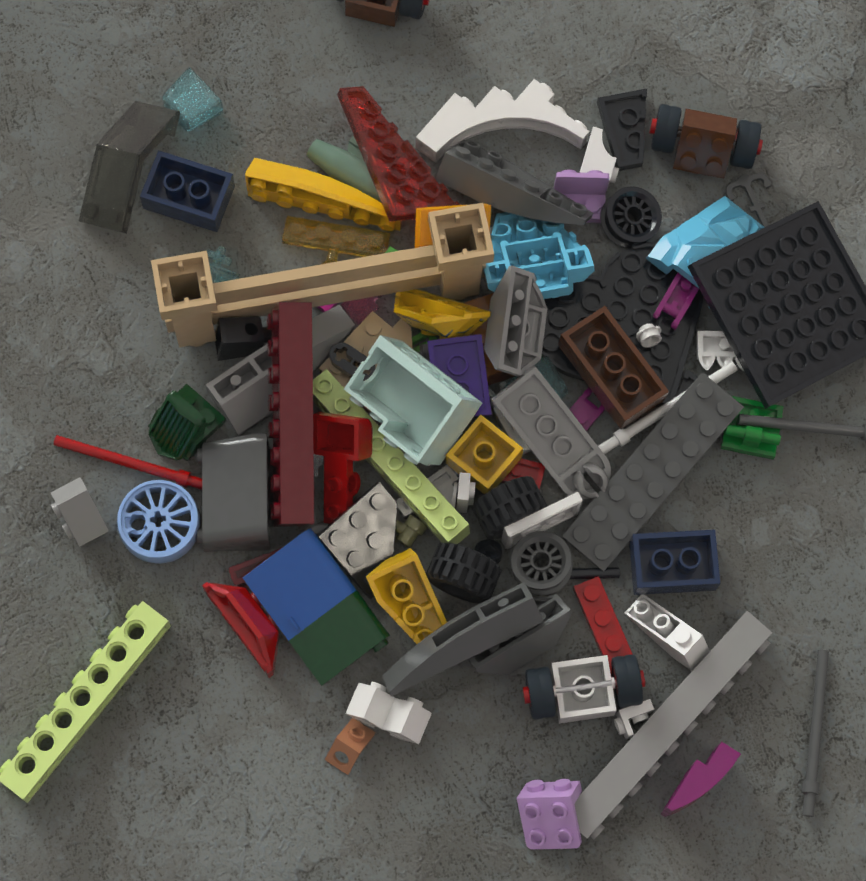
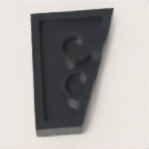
[597,89,647,171]

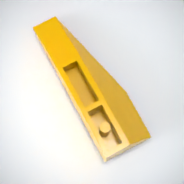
[245,158,402,231]

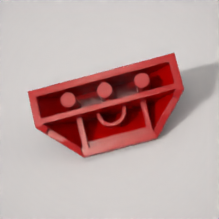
[202,582,280,678]

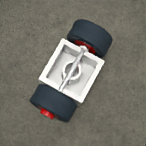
[522,654,645,724]

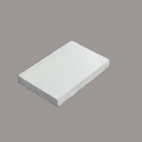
[501,492,582,549]

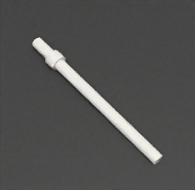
[598,362,738,454]

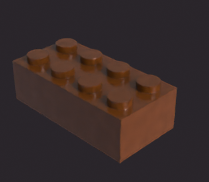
[558,306,669,430]

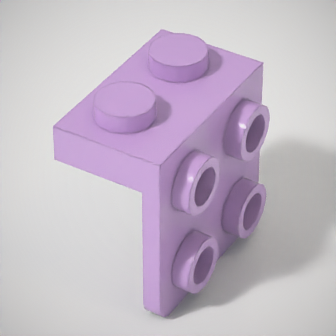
[517,779,582,849]

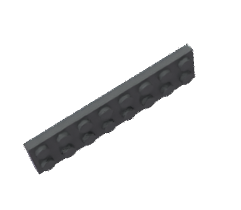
[562,372,744,571]

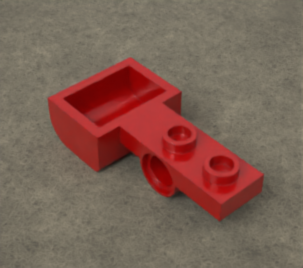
[313,412,373,524]

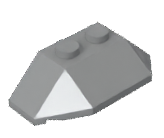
[484,265,547,376]

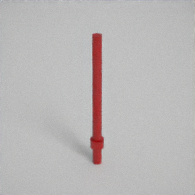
[53,435,202,490]

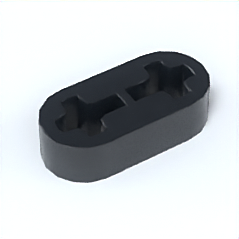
[329,343,376,381]

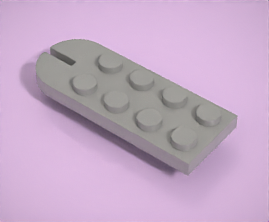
[491,365,611,499]

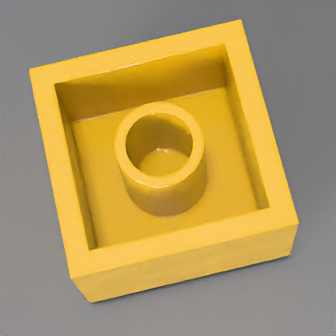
[446,415,523,494]

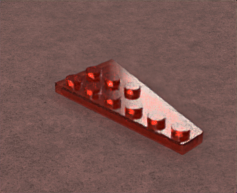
[337,86,460,222]

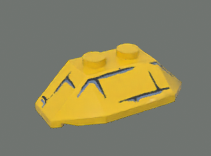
[393,289,491,339]

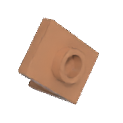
[325,718,376,775]

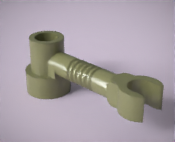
[395,515,428,548]

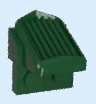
[148,384,226,461]

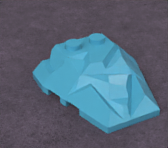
[646,196,765,309]
[484,212,594,299]

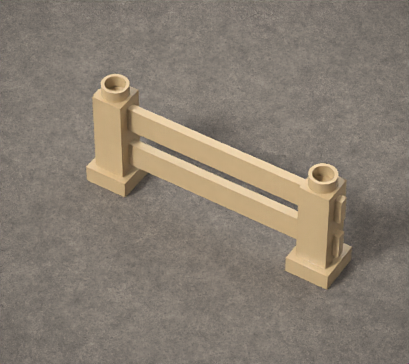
[151,203,494,347]

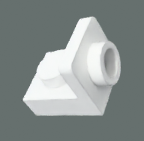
[614,699,654,740]

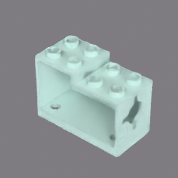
[344,335,483,466]

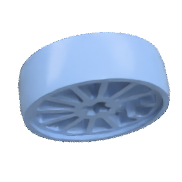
[117,480,201,564]

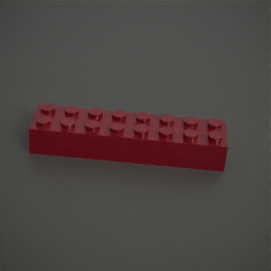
[267,302,314,527]

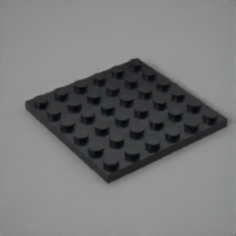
[688,201,866,409]

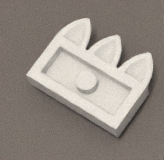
[696,331,744,371]

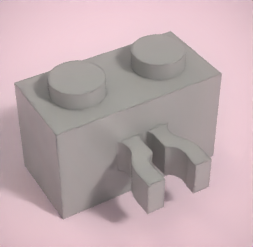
[50,477,109,547]

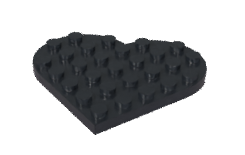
[541,243,703,406]

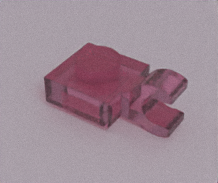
[341,295,383,325]

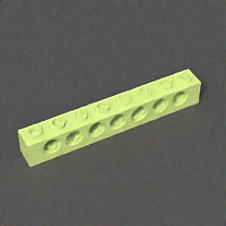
[313,369,470,544]
[0,601,171,803]

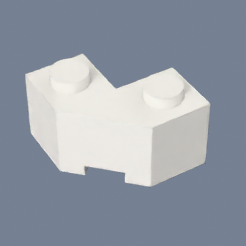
[345,682,432,744]

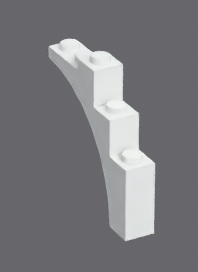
[415,79,589,163]

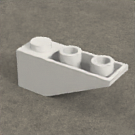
[624,595,710,671]

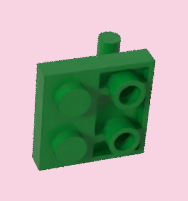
[720,396,784,460]

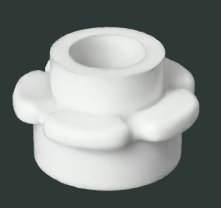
[636,324,662,348]

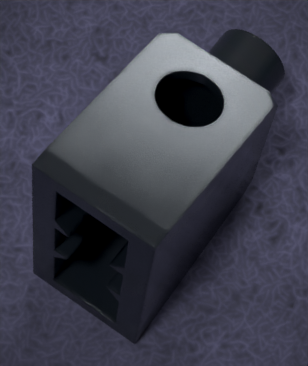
[215,316,272,361]

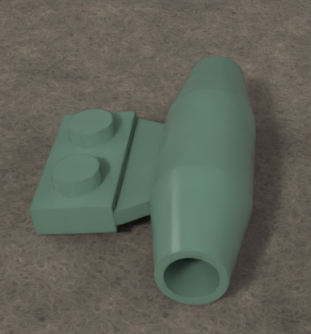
[307,124,406,211]

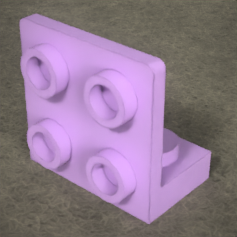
[554,170,609,223]

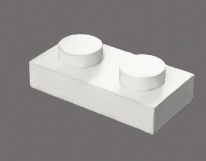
[456,472,475,513]

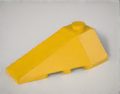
[365,548,447,644]

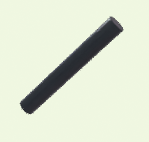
[539,567,620,580]

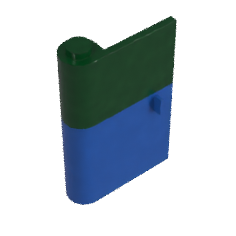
[243,528,390,686]

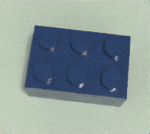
[140,150,235,232]
[629,529,720,595]

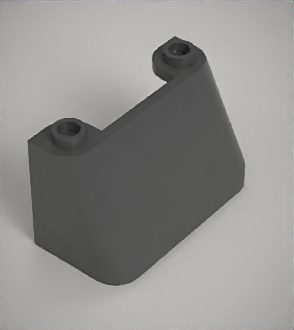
[197,433,270,552]

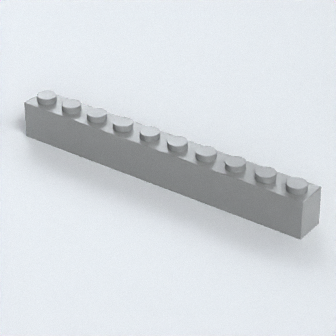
[574,611,772,842]

